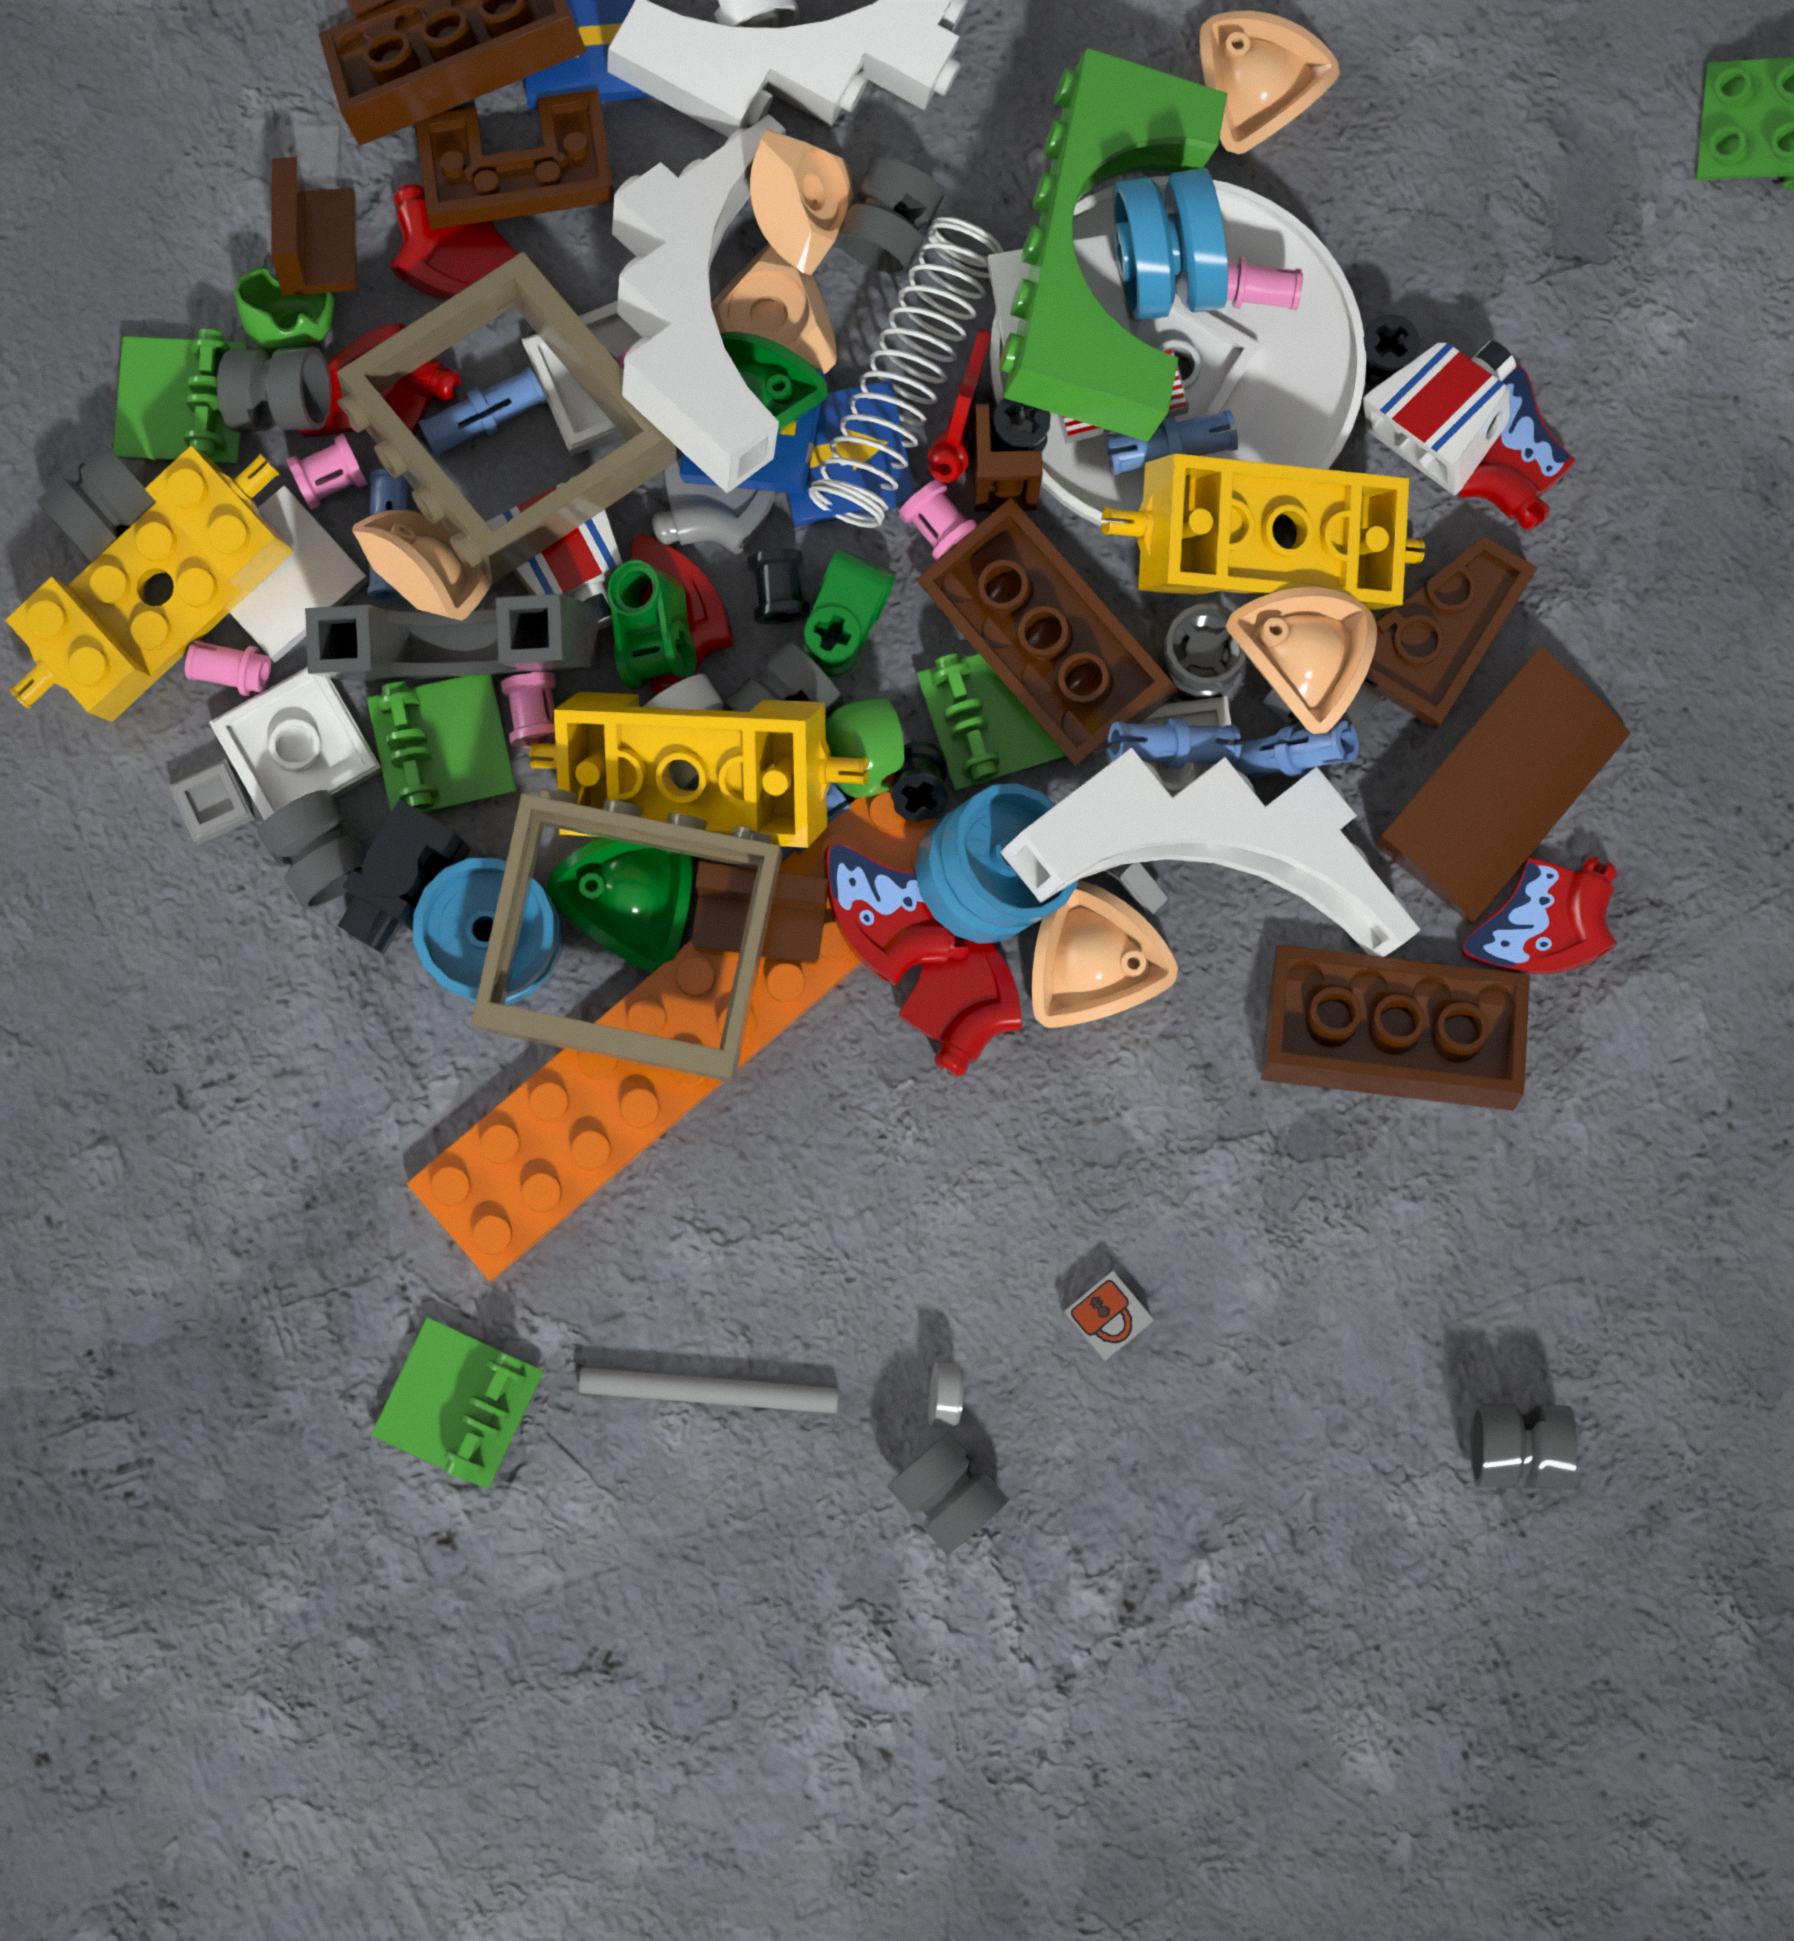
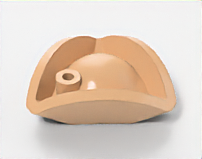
[1200,11,1340,154]
[750,128,854,276]
[711,243,837,374]
[352,510,492,621]
[1226,587,1377,734]
[1032,880,1178,1028]

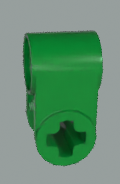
[803,548,897,678]
[607,560,697,690]

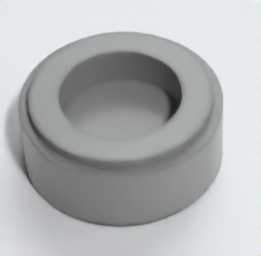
[928,1362,964,1429]

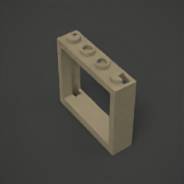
[337,252,676,584]
[471,788,783,1083]

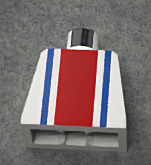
[1363,340,1516,496]
[486,477,623,631]

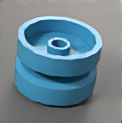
[1113,168,1228,322]
[915,783,1079,944]
[413,858,563,1005]

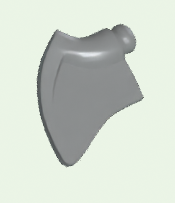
[651,457,776,554]

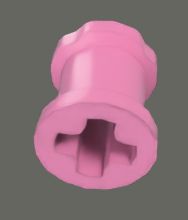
[286,433,368,510]
[899,479,979,561]
[501,672,557,748]

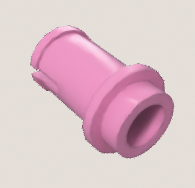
[1227,257,1303,310]
[185,640,271,696]

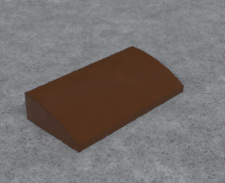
[318,0,587,146]
[916,497,1178,768]
[1374,646,1631,925]
[1261,944,1530,1111]

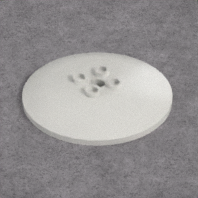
[989,176,1366,538]

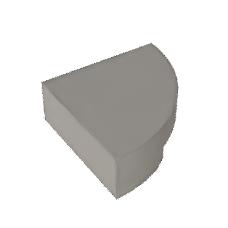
[1101,862,1168,914]

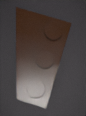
[1364,535,1538,729]

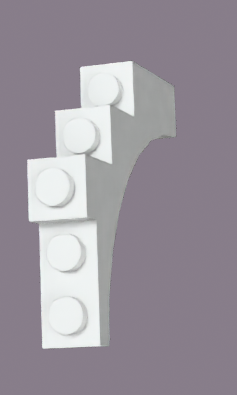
[608,0,968,138]
[612,115,786,493]
[1000,747,1421,957]

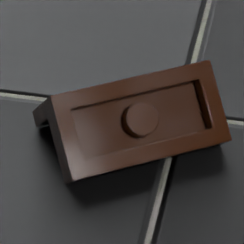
[271,157,357,296]
[972,404,1043,512]
[692,861,828,964]

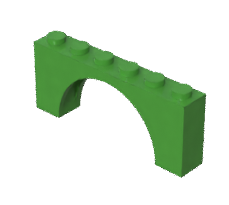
[999,47,1228,442]

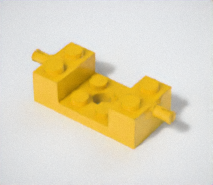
[5,445,295,722]
[1101,453,1425,611]
[529,692,869,848]

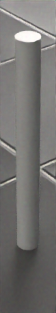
[579,1367,839,1414]

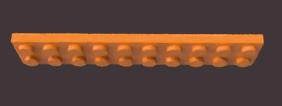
[406,773,937,1282]

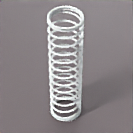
[808,217,1004,528]

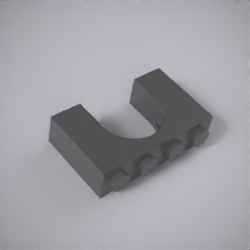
[305,594,600,682]

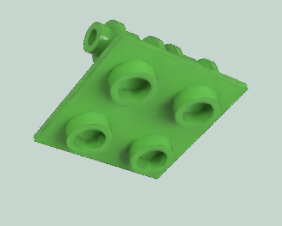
[1697,57,1794,190]
[113,329,248,465]
[916,653,1067,792]
[367,675,517,813]
[371,1317,544,1490]

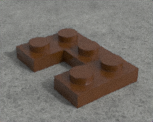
[416,89,615,230]

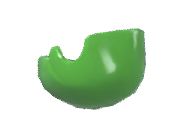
[233,265,337,352]
[825,698,904,798]

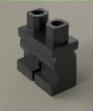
[337,799,471,955]

